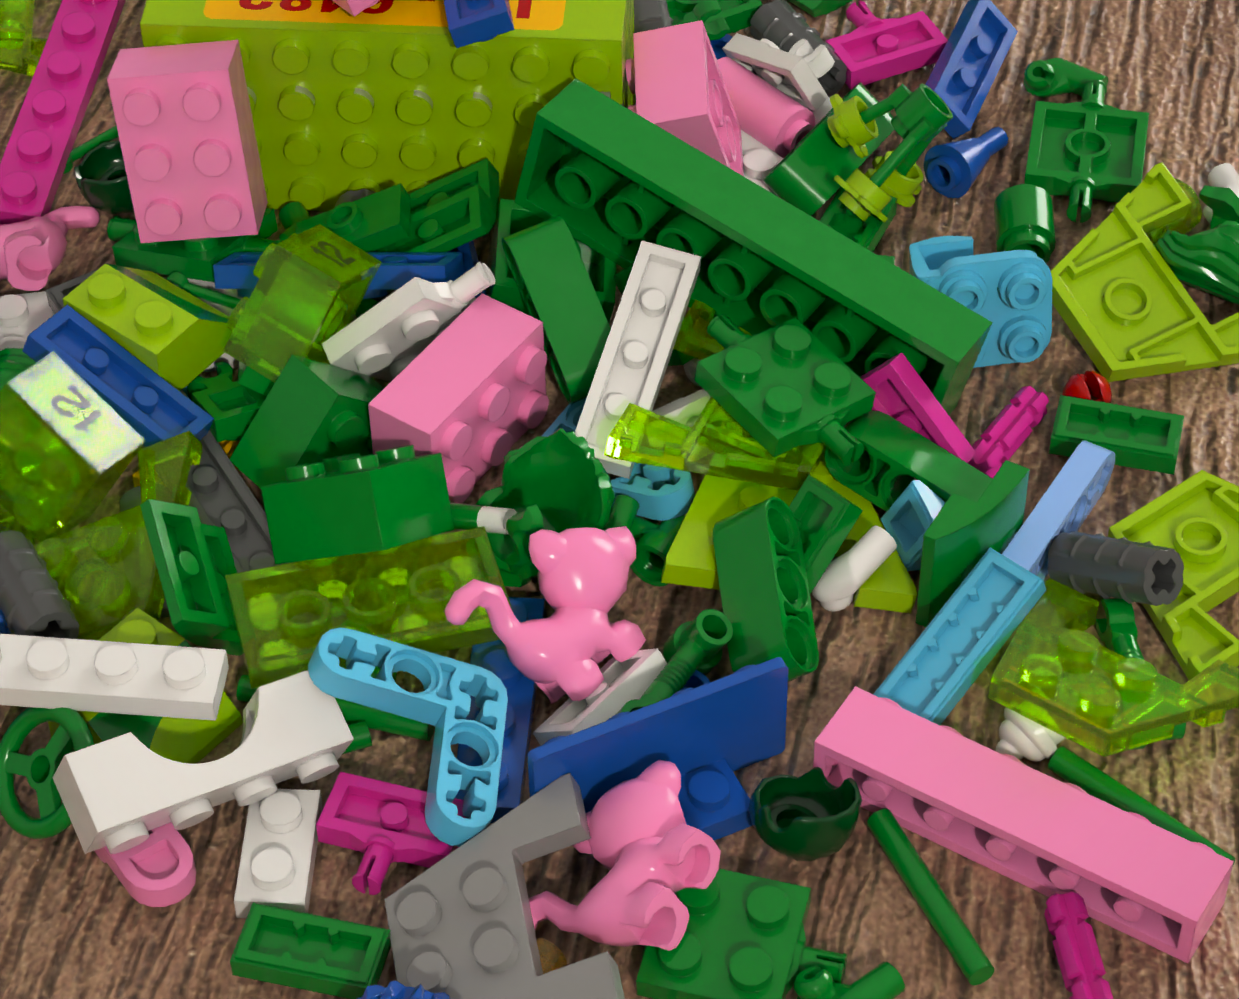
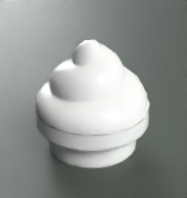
[996,693,1068,762]

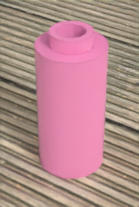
[717,57,815,158]

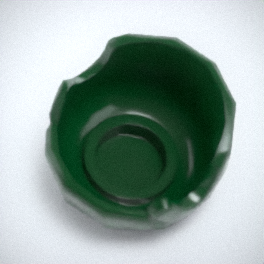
[74,141,134,215]
[748,767,862,862]

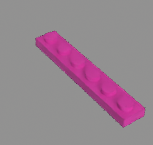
[0,0,126,225]

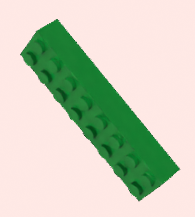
[514,78,993,415]

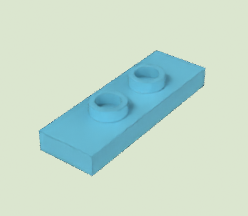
[873,547,1046,725]

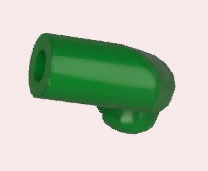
[794,961,905,999]

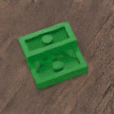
[376,158,500,252]
[916,460,1030,627]
[140,499,258,656]

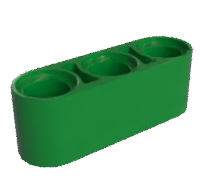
[763,82,895,216]
[501,215,611,404]
[824,411,993,512]
[713,497,819,682]

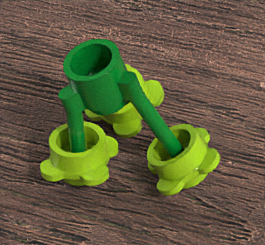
[827,83,953,223]

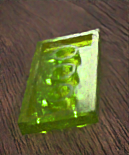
[225,526,513,689]

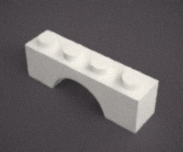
[53,670,354,854]

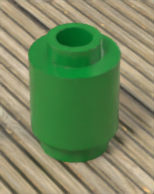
[994,184,1056,264]

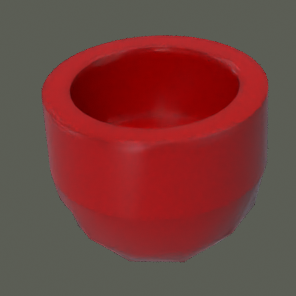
[1062,371,1112,403]

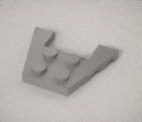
[384,773,625,999]

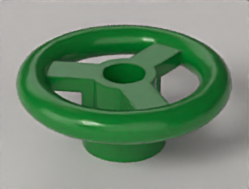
[0,707,95,839]

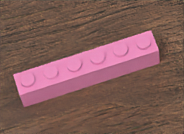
[813,686,1234,964]

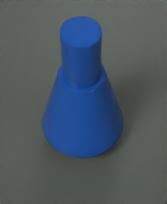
[924,127,1008,198]

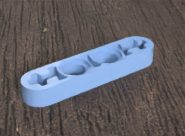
[1002,440,1116,580]

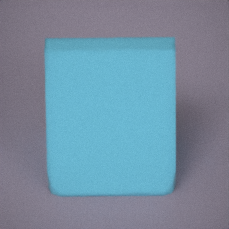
[881,480,945,571]

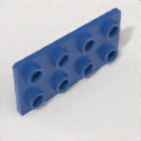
[527,657,789,841]

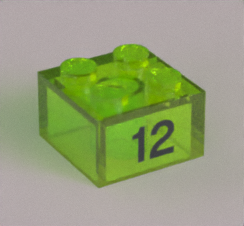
[223,224,382,383]
[0,351,146,549]

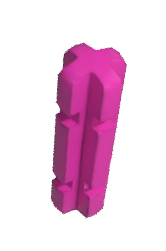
[968,386,1049,478]
[1044,891,1114,999]

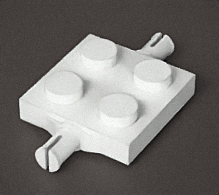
[322,262,495,382]

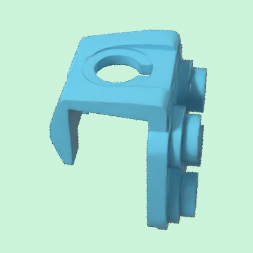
[909,236,1053,368]

